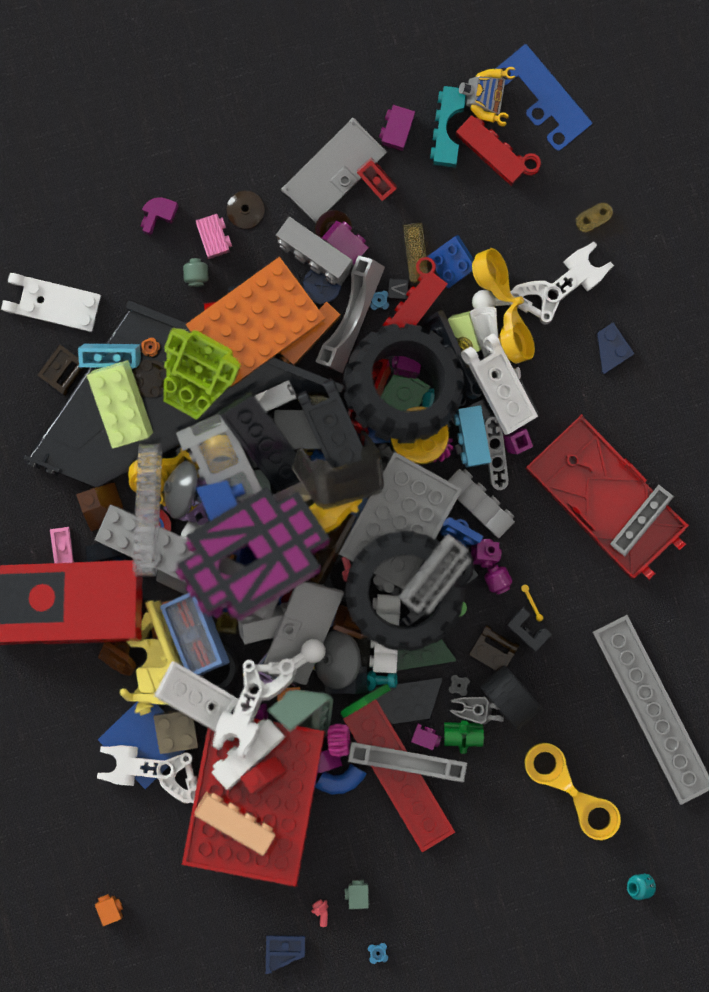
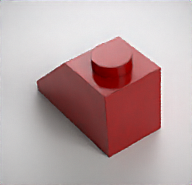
[240,756,287,794]

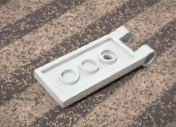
[1,273,101,332]
[461,334,538,435]
[154,662,250,741]

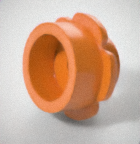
[141,338,160,357]

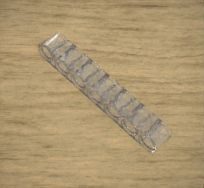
[133,444,162,576]

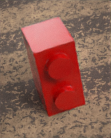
[357,157,397,201]

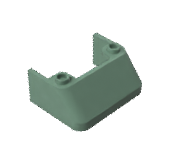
[269,690,333,738]

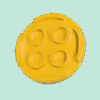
[391,407,449,464]

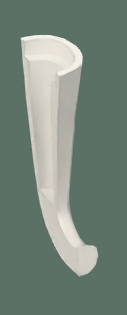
[470,307,521,379]

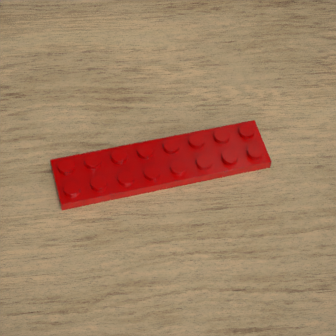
[343,699,455,852]

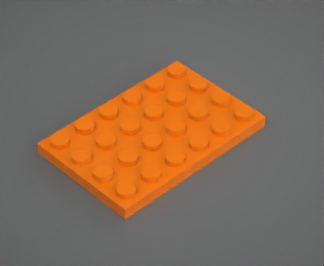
[186,257,325,387]

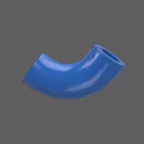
[315,764,367,795]

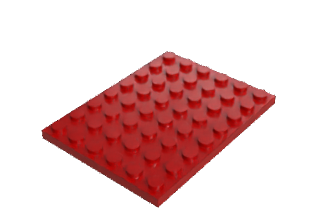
[182,718,325,886]

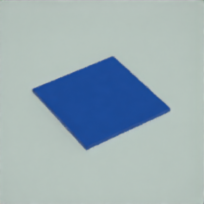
[98,701,185,789]

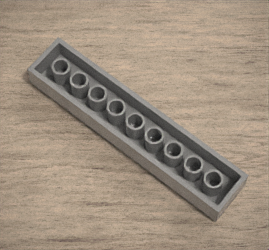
[95,505,280,620]

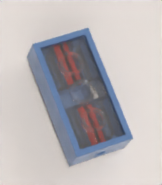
[160,593,230,676]

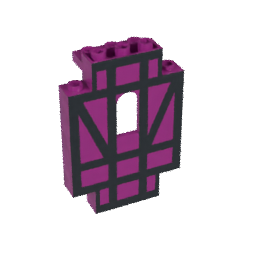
[176,487,330,621]

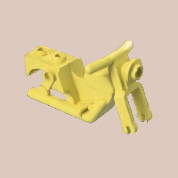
[120,600,183,716]

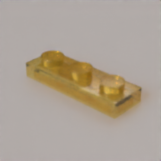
[403,223,428,282]

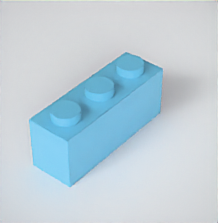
[78,344,141,368]
[454,405,491,468]

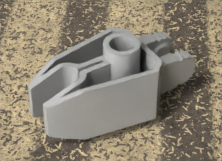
[450,697,504,724]

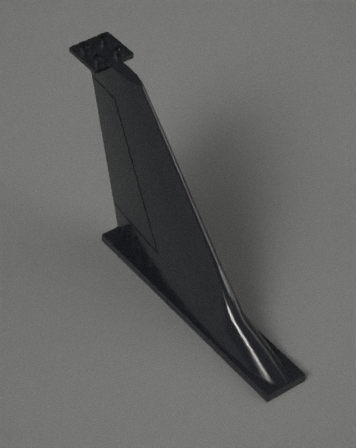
[24,300,344,487]

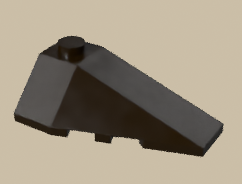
[307,513,356,585]

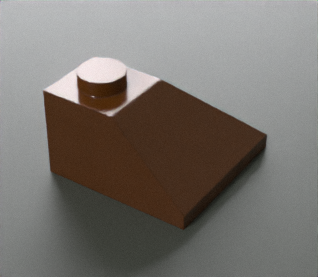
[76,483,124,532]

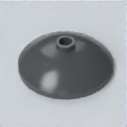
[164,461,197,519]
[314,631,361,689]

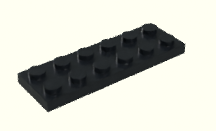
[218,392,313,492]

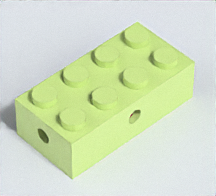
[87,360,153,449]

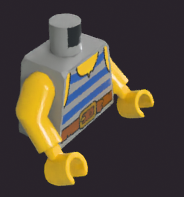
[459,67,515,126]

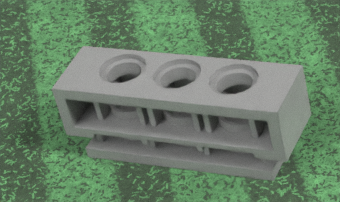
[399,534,471,613]

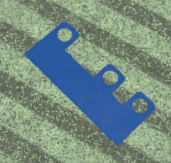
[495,44,593,150]

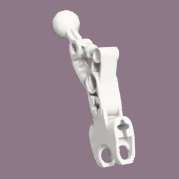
[472,242,614,325]
[213,639,325,759]
[97,745,198,803]

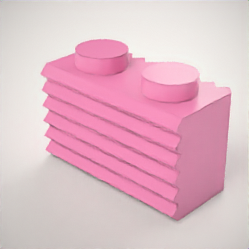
[196,214,232,259]

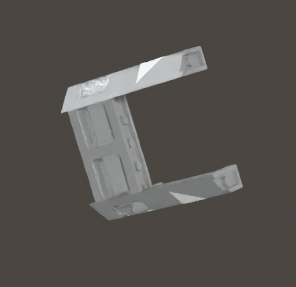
[176,380,338,504]

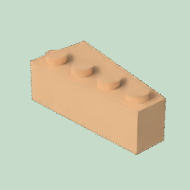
[195,791,275,855]

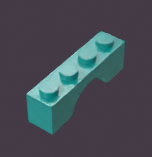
[430,86,466,168]

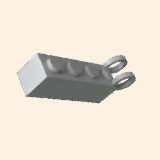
[238,602,288,644]

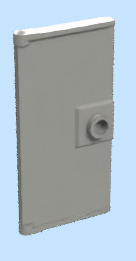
[281,117,387,223]
[263,581,344,685]

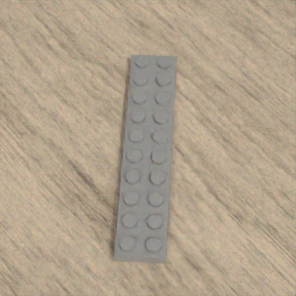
[592,615,709,805]

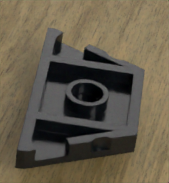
[369,678,442,724]

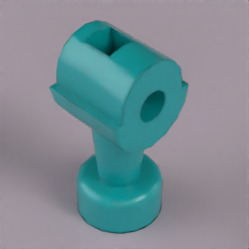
[367,670,397,691]

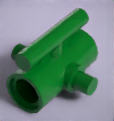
[444,720,484,754]

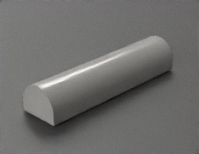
[610,485,674,557]

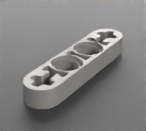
[484,415,509,490]

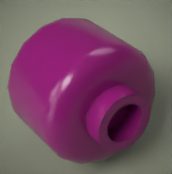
[484,564,512,594]

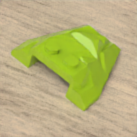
[163,328,241,420]

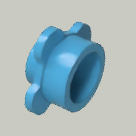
[370,291,389,310]
[368,943,388,964]

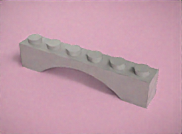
[316,255,385,373]
[348,742,467,782]

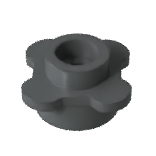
[449,675,470,696]

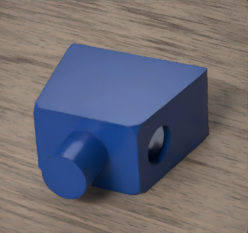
[196,480,246,521]

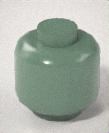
[183,258,208,287]

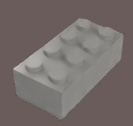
[276,217,354,286]

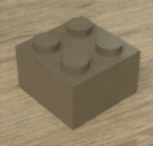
[153,710,199,754]

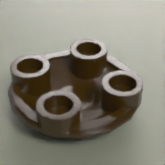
[133,359,167,398]

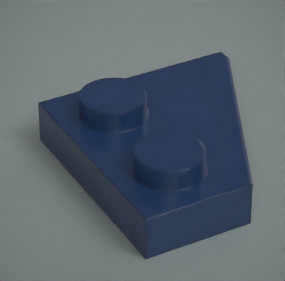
[597,322,634,375]
[266,935,305,974]

